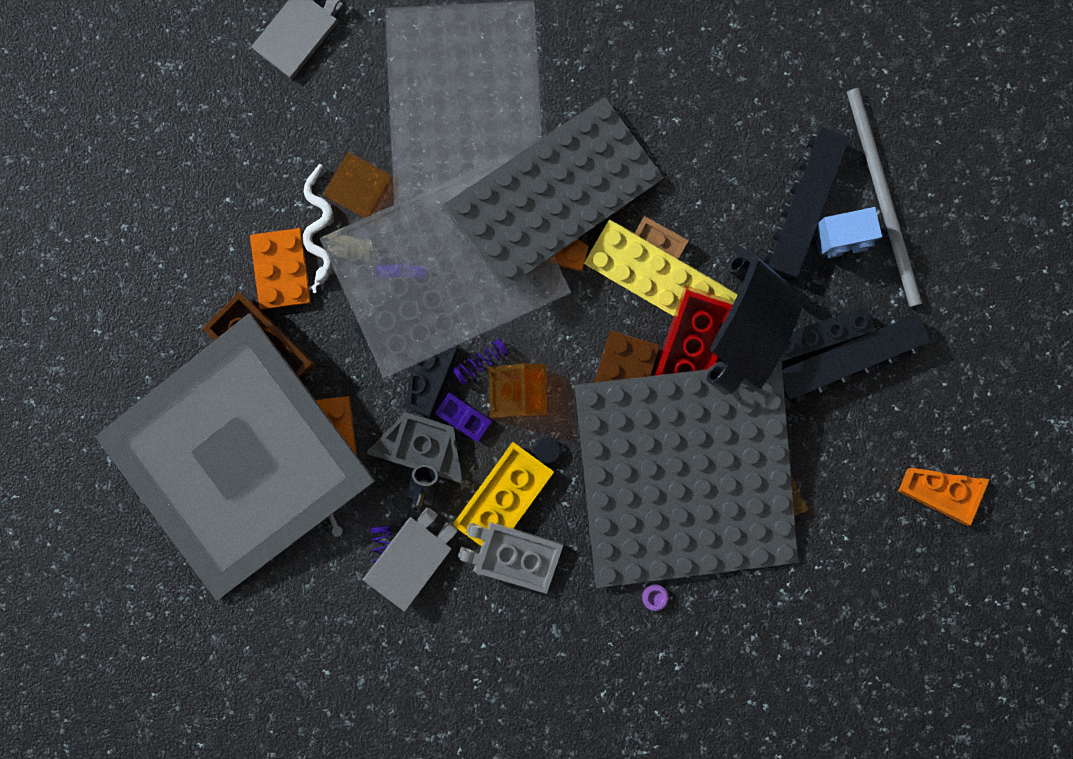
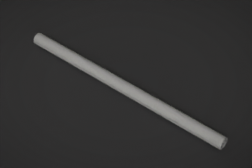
[847,88,922,307]

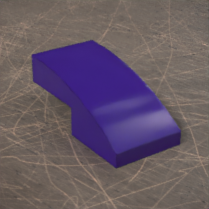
[433,392,492,442]

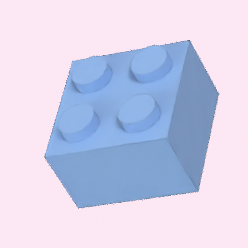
[814,207,882,258]

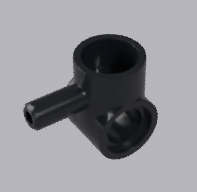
[407,465,438,512]

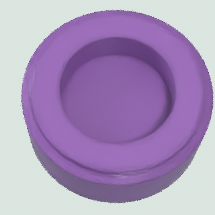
[642,584,668,611]

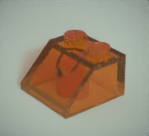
[488,363,547,418]

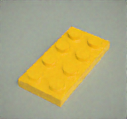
[453,442,554,546]

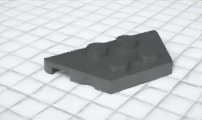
[367,412,462,483]

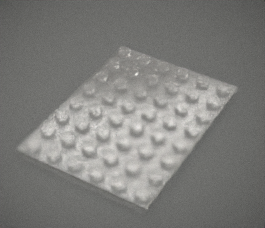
[385,0,542,207]
[320,155,571,379]

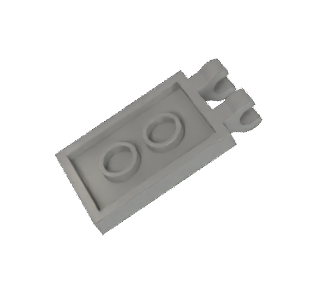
[251,0,343,80]
[363,508,457,612]
[458,522,563,594]

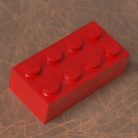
[653,285,734,376]

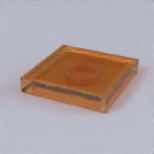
[323,152,392,220]

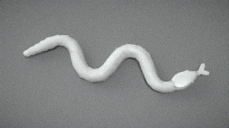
[303,164,333,293]

